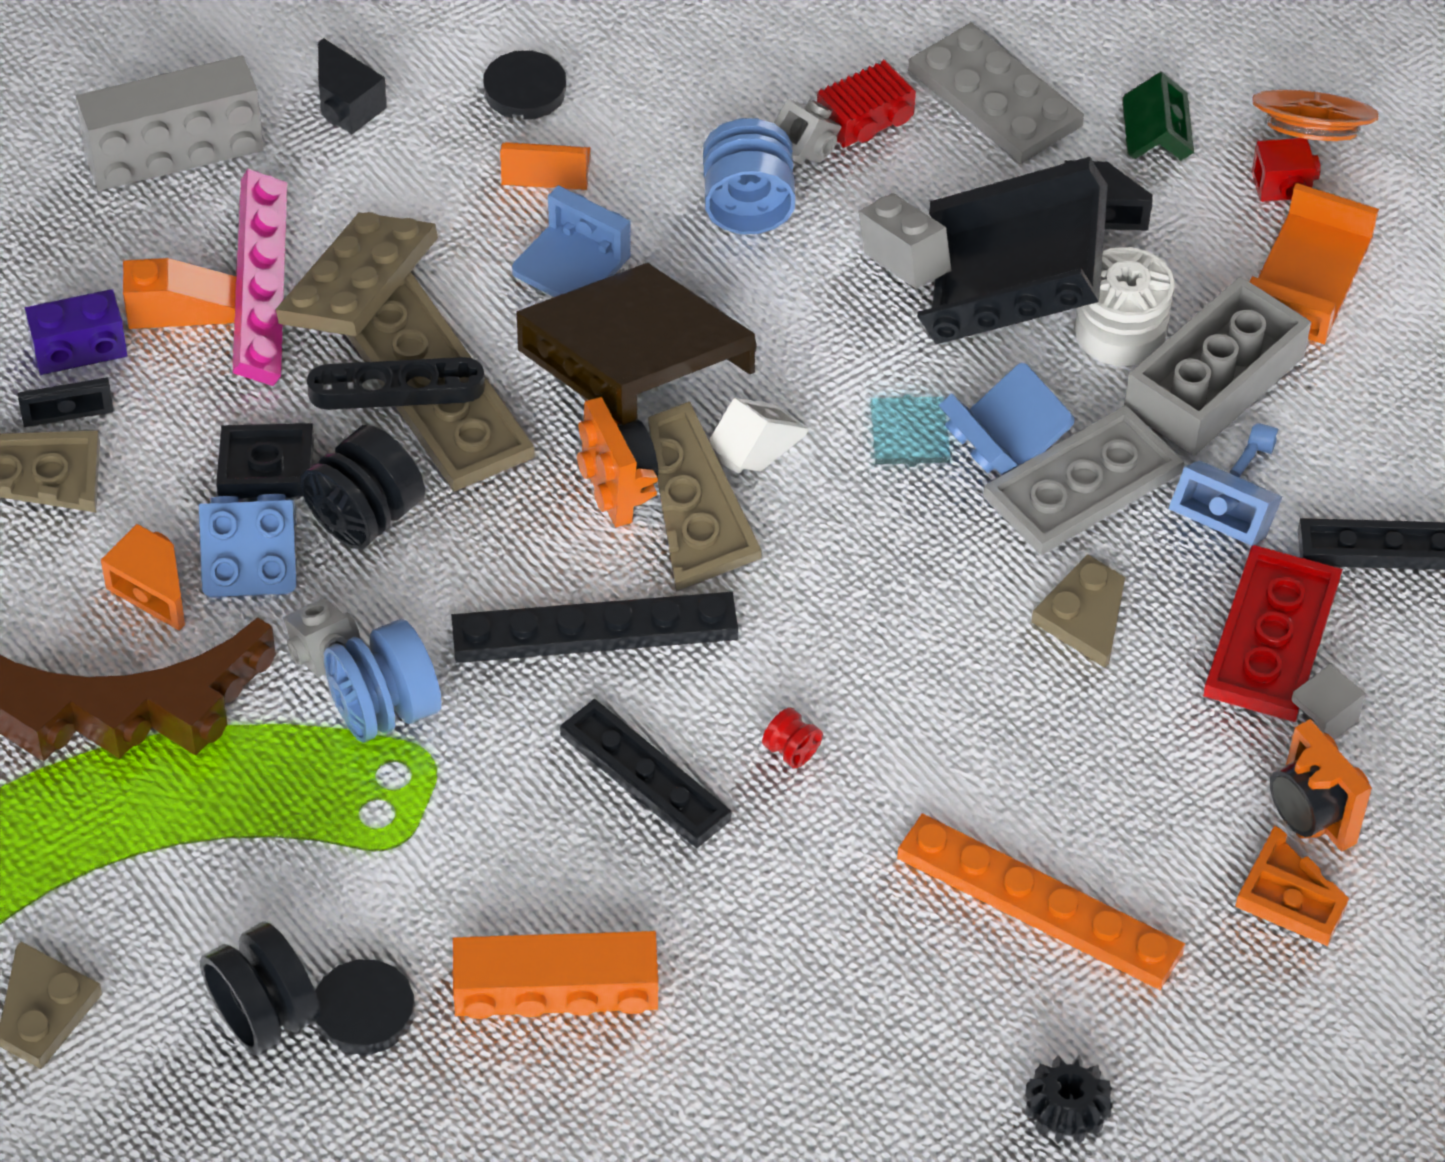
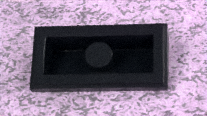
[17,377,114,427]

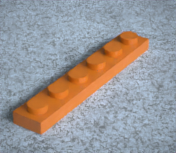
[897,813,1185,991]

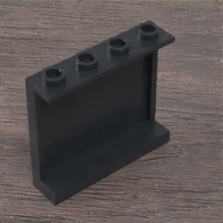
[917,156,1108,345]

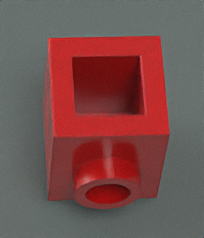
[1251,138,1320,202]

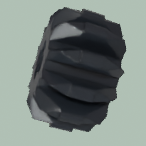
[1025,1055,1113,1145]

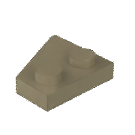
[1031,554,1126,668]
[0,941,102,1070]

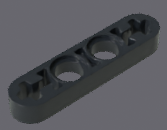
[307,357,485,410]

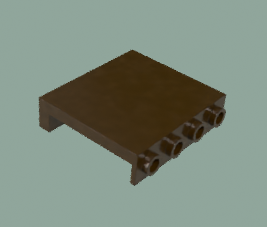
[516,262,757,425]

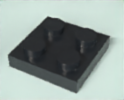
[216,423,314,499]

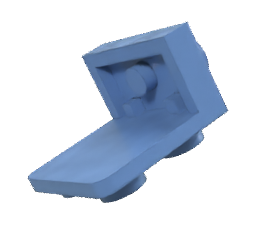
[512,185,631,297]
[938,363,1075,475]
[199,494,297,598]

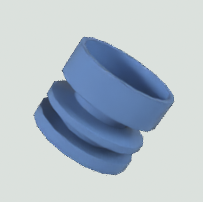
[703,118,795,234]
[324,619,441,743]

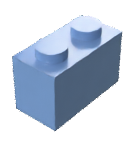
[1168,460,1283,546]

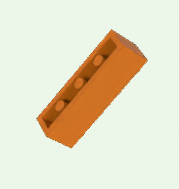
[453,931,658,1019]

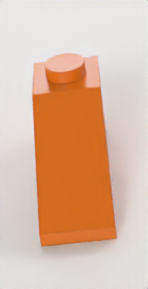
[123,258,236,329]

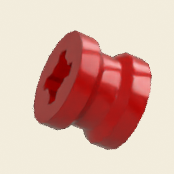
[762,707,823,769]

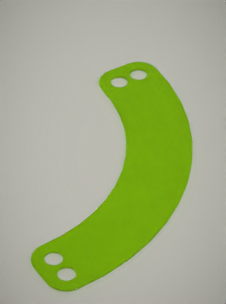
[0,724,437,925]

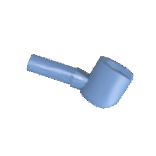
[1230,423,1278,477]

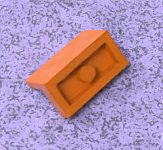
[500,142,591,190]

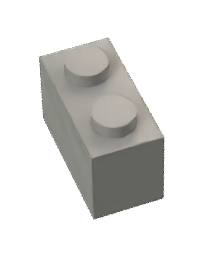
[858,193,951,289]

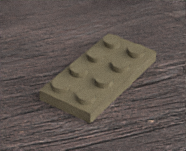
[276,212,438,337]

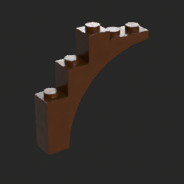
[0,617,276,762]

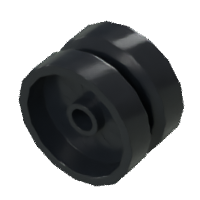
[199,921,321,1055]

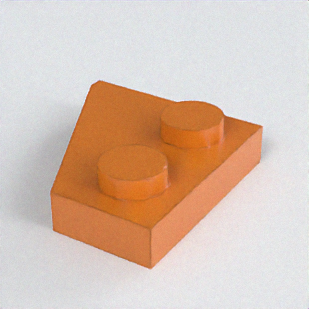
[1235,826,1349,946]

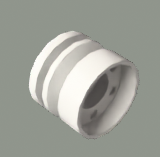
[1074,247,1175,366]

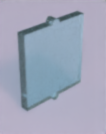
[870,394,950,467]

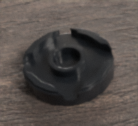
[483,50,566,120]
[315,959,415,1055]

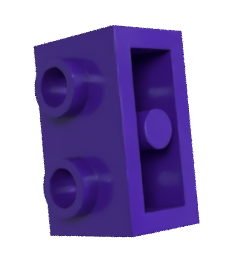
[24,289,128,376]

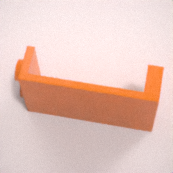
[1249,183,1379,345]

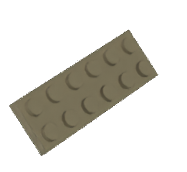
[346,272,535,492]

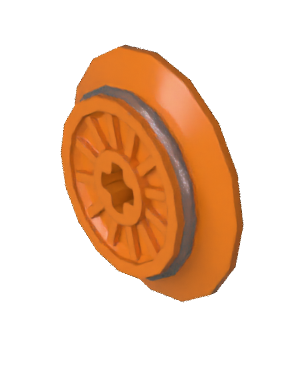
[1253,90,1379,141]

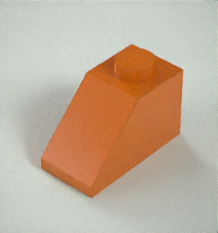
[101,524,185,631]

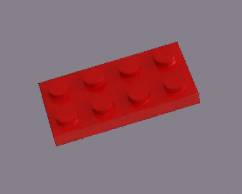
[1203,545,1343,723]

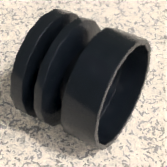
[300,425,425,549]

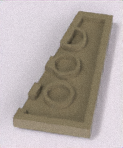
[648,401,762,591]
[0,430,100,513]

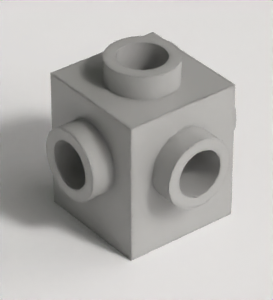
[774,99,842,164]
[283,598,360,677]

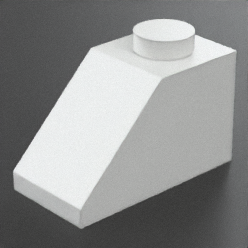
[709,398,809,473]

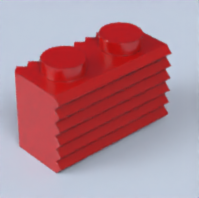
[817,59,916,148]

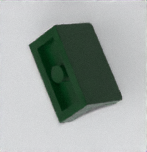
[1122,71,1194,161]

